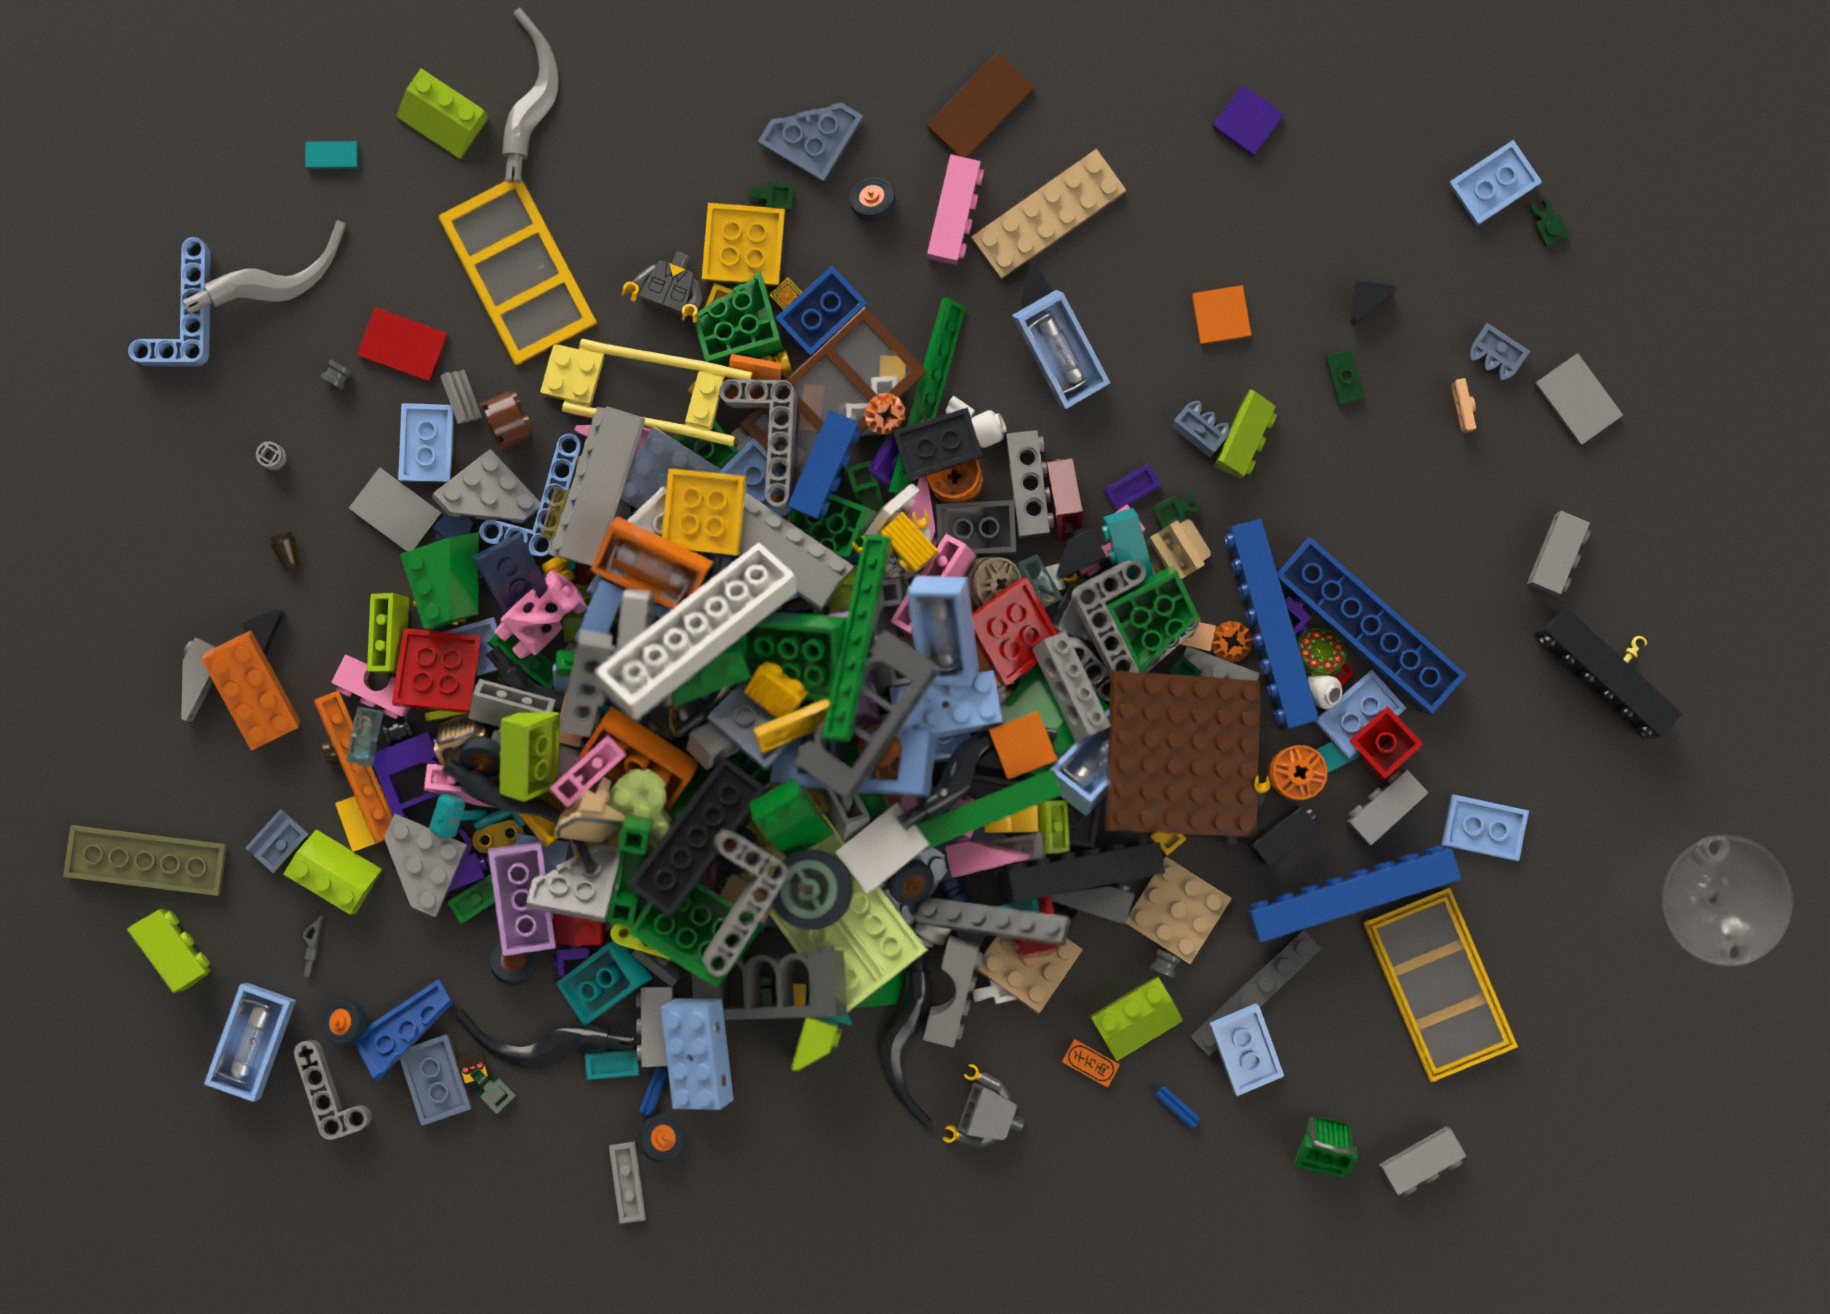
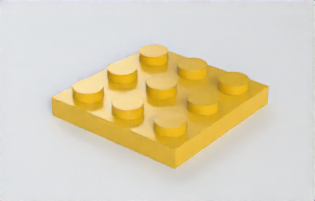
[702,203,785,286]
[662,468,747,555]

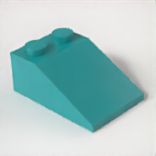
[556,941,653,1025]

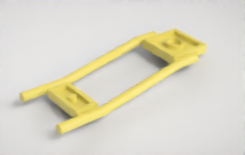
[540,339,753,446]

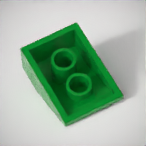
[749,777,835,857]

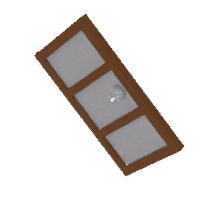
[739,306,927,484]

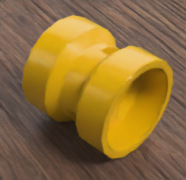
[761,351,792,377]
[541,557,576,582]

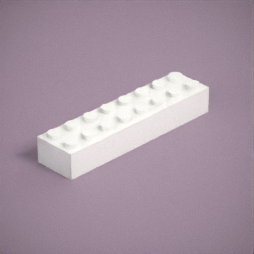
[596,543,797,720]

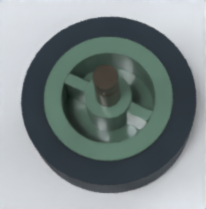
[772,849,853,929]

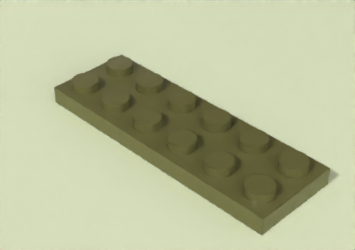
[63,825,227,896]

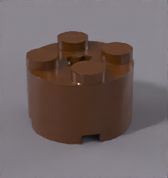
[479,391,533,451]

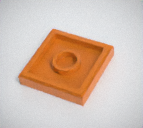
[1192,285,1251,345]
[727,354,782,399]
[989,711,1057,779]

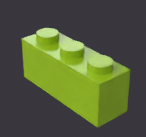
[367,593,409,675]

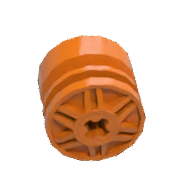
[927,460,983,504]
[1268,745,1328,800]

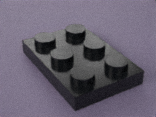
[893,407,984,482]

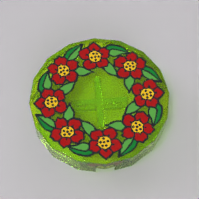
[1297,628,1347,676]

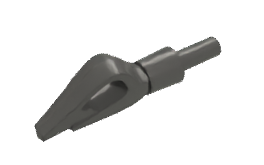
[303,915,323,977]

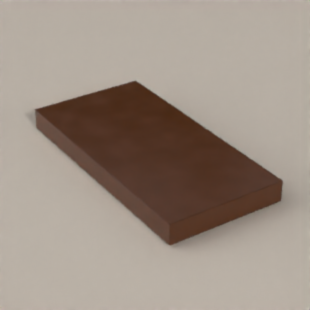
[927,52,1034,158]

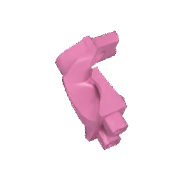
[495,570,588,659]

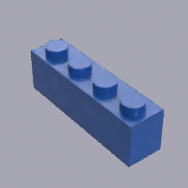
[788,410,862,521]

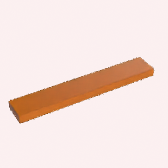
[313,690,393,844]

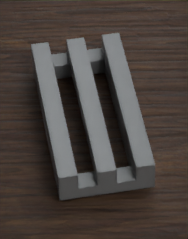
[440,370,482,424]

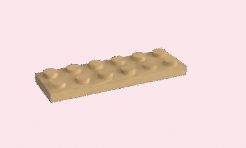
[971,149,1126,280]

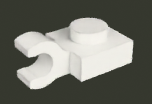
[972,980,1017,1005]

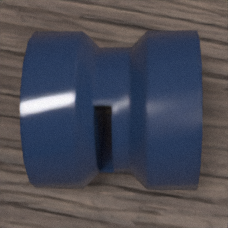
[938,876,971,903]

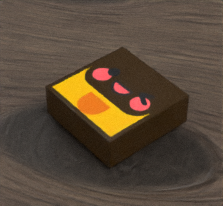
[457,1052,491,1085]

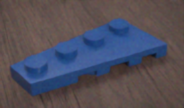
[355,979,454,1082]

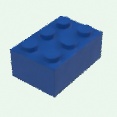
[775,266,868,357]

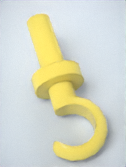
[1623,636,1647,663]

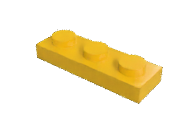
[754,699,829,753]

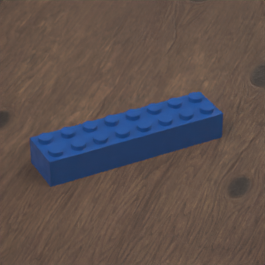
[1223,519,1319,730]
[1277,537,1466,715]
[1246,845,1462,942]

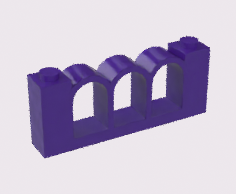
[370,732,489,893]

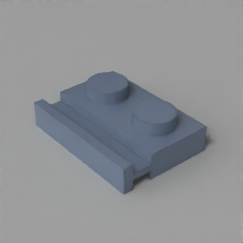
[246,809,310,873]

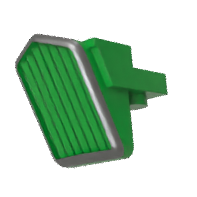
[1294,1116,1358,1178]

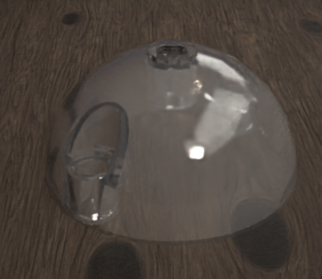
[1661,835,1793,966]

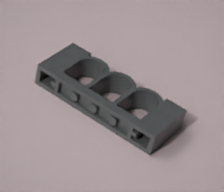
[794,630,941,801]
[692,946,847,1020]

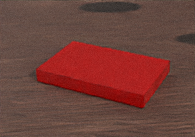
[357,307,448,382]

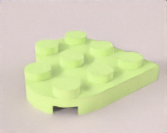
[606,769,671,856]

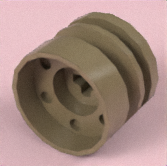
[963,557,1021,611]

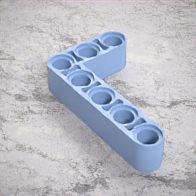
[128,237,211,366]
[479,434,583,559]

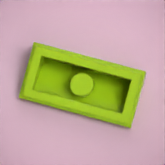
[1036,801,1070,854]

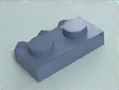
[1470,323,1530,380]
[1170,401,1229,457]

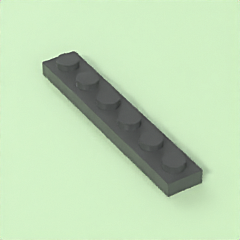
[915,897,1070,946]
[1190,929,1322,1056]

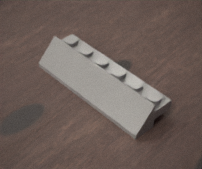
[549,406,645,566]
[740,492,854,610]

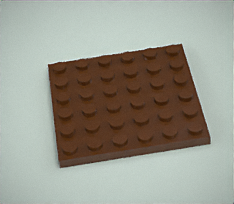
[1106,671,1261,837]

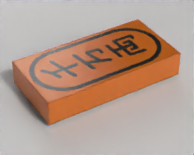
[1062,1039,1120,1087]

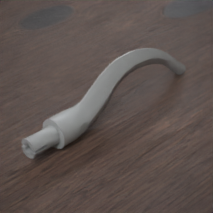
[502,8,558,183]
[182,220,346,315]

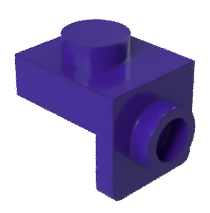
[1285,596,1311,637]
[553,945,592,976]

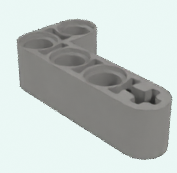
[616,589,655,655]
[294,1040,372,1140]

